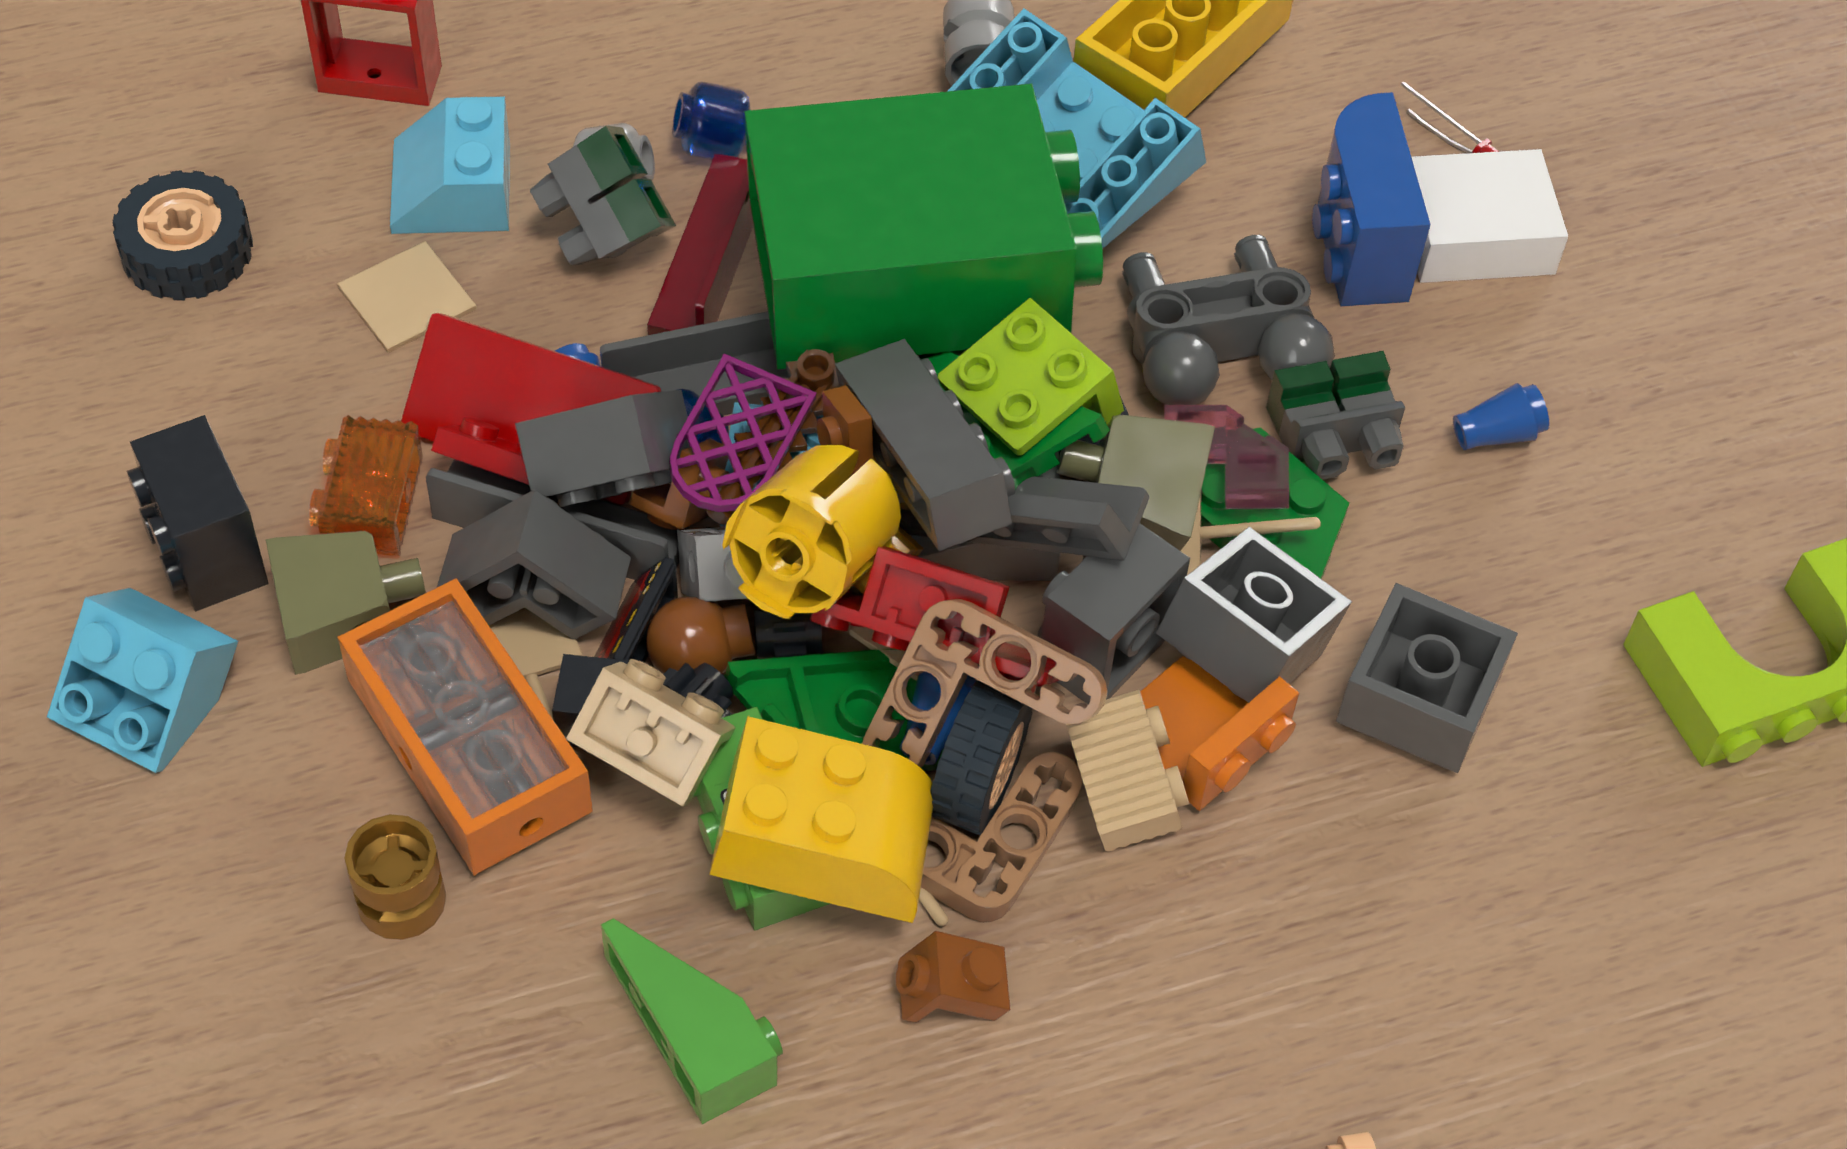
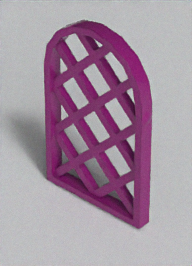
[669,354,817,512]

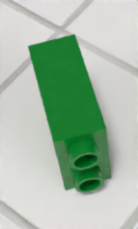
[744,83,1103,369]

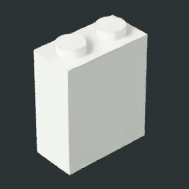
[1412,149,1568,283]

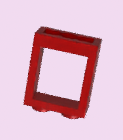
[301,0,442,106]

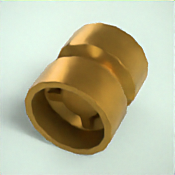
[344,814,446,940]

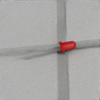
[1401,82,1499,153]

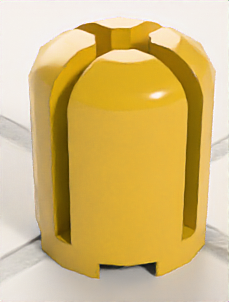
[722,445,901,619]

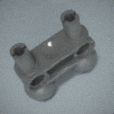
[1122,235,1335,409]

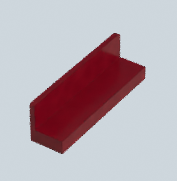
[647,153,753,335]

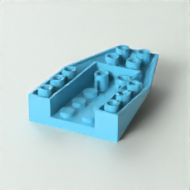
[920,8,1206,355]

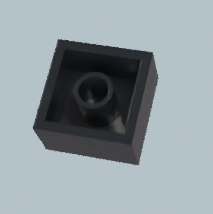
[126,415,269,612]

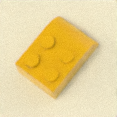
[709,716,933,923]

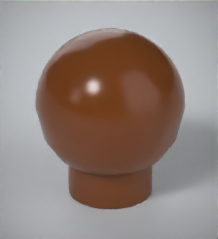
[646,597,755,674]

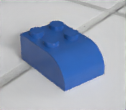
[1312,92,1431,307]

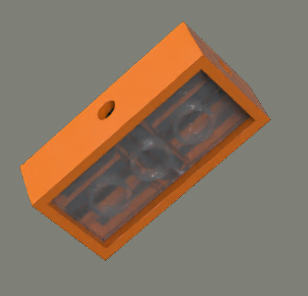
[338,578,593,875]

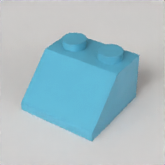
[390,96,510,234]

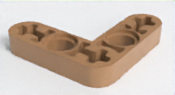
[862,599,1107,768]
[921,752,1083,922]

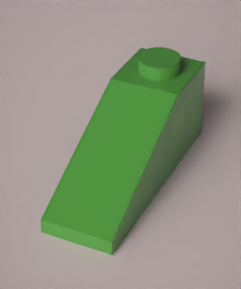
[601,918,783,1124]

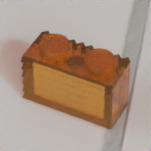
[309,415,423,556]

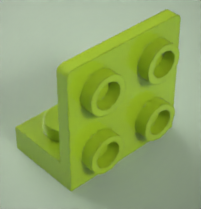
[938,298,1124,456]

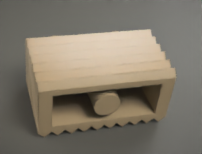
[1066,690,1189,851]

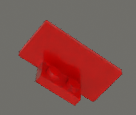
[400,313,661,505]
[810,546,1060,693]

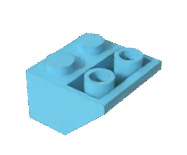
[47,588,238,773]

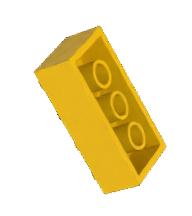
[1073,0,1293,118]

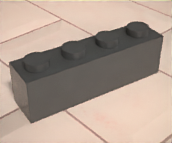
[835,339,1015,551]

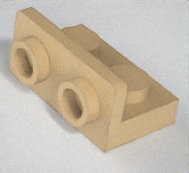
[566,659,735,806]

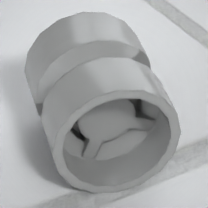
[943,0,1015,85]

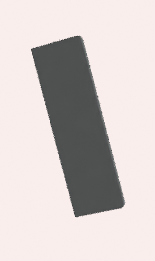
[600,311,790,421]
[426,459,689,580]
[893,477,1149,560]

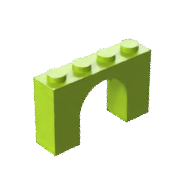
[1623,538,1847,767]

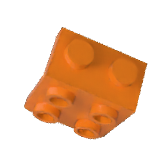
[1140,656,1299,811]

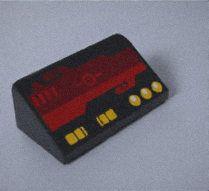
[594,557,678,663]

